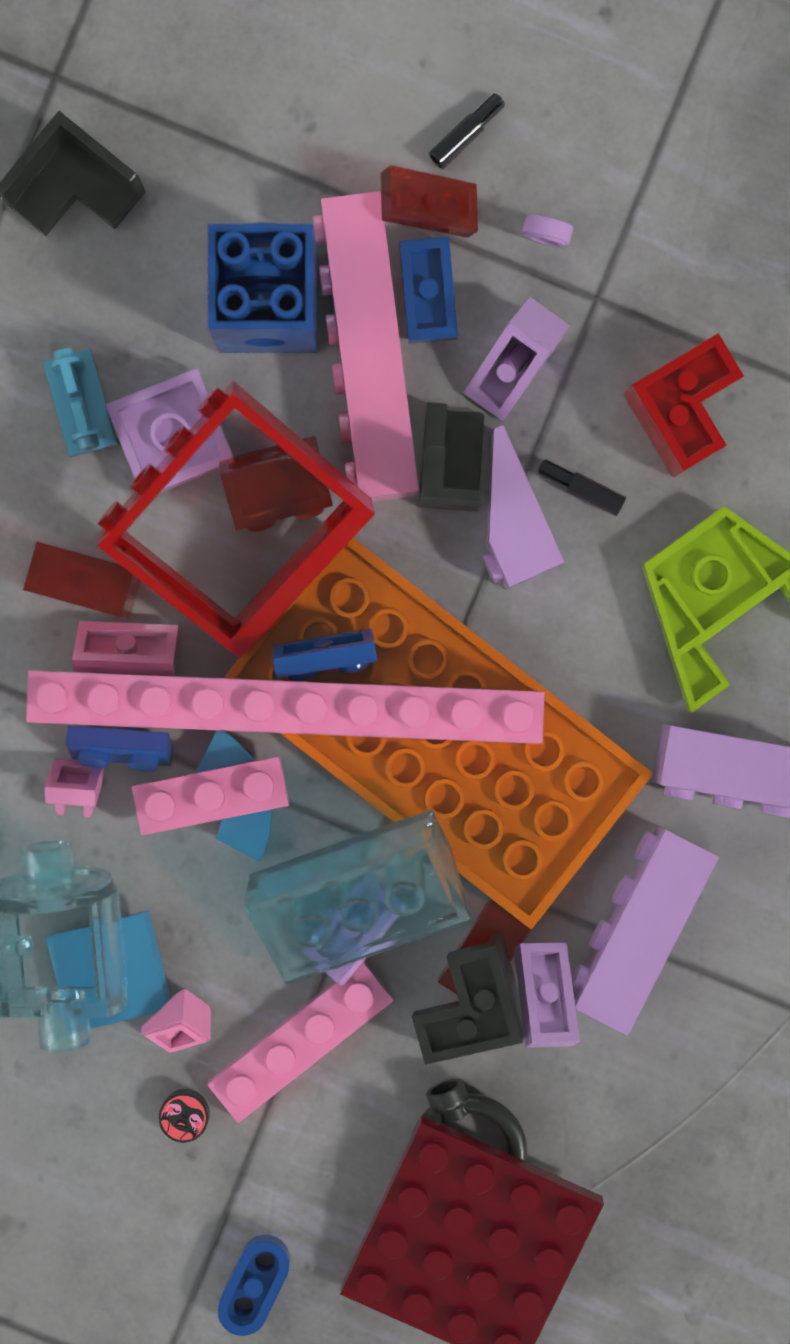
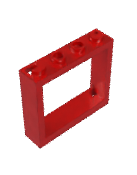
[97,380,375,659]

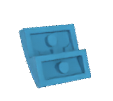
[45,910,171,1033]

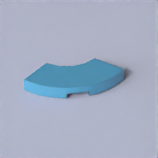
[195,730,272,862]

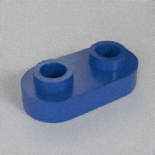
[218,1235,290,1336]

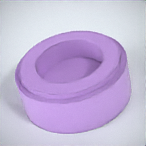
[521,214,574,248]

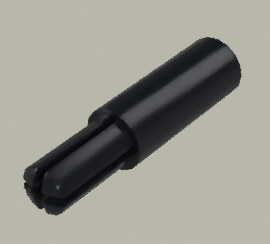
[428,93,505,169]
[538,459,626,516]

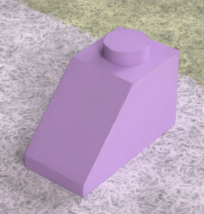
[463,297,570,421]

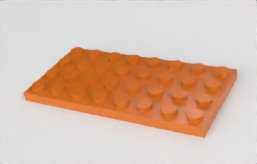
[224,538,654,930]

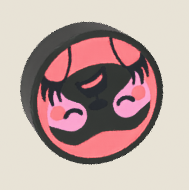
[159,1089,210,1143]

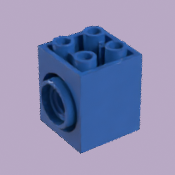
[208,222,317,353]

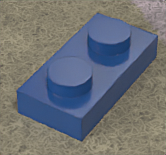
[399,237,458,344]
[273,628,377,681]
[66,725,173,771]

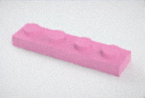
[207,961,393,1123]

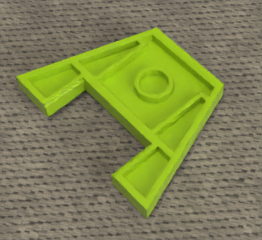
[641,506,790,713]

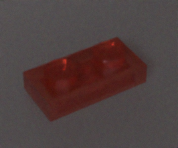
[381,165,478,238]

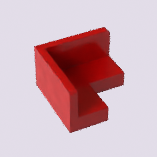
[623,333,744,478]

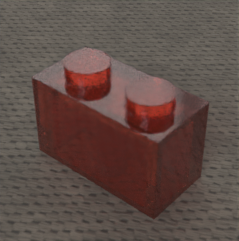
[219,436,333,532]
[23,541,140,619]

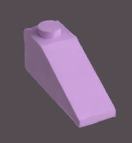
[482,425,565,589]

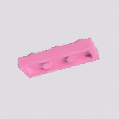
[131,756,290,836]

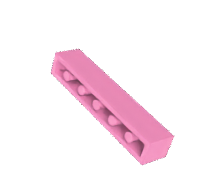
[313,191,419,502]

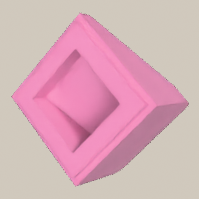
[141,989,211,1053]

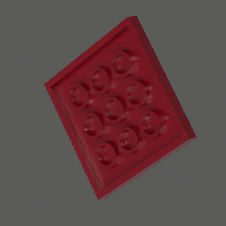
[340,1115,604,1344]

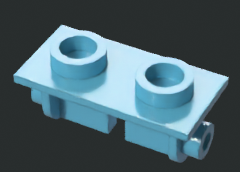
[43,348,118,458]

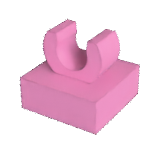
[44,759,104,818]

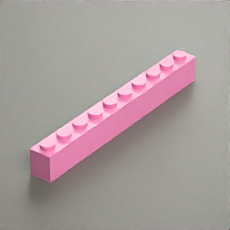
[26,671,545,744]

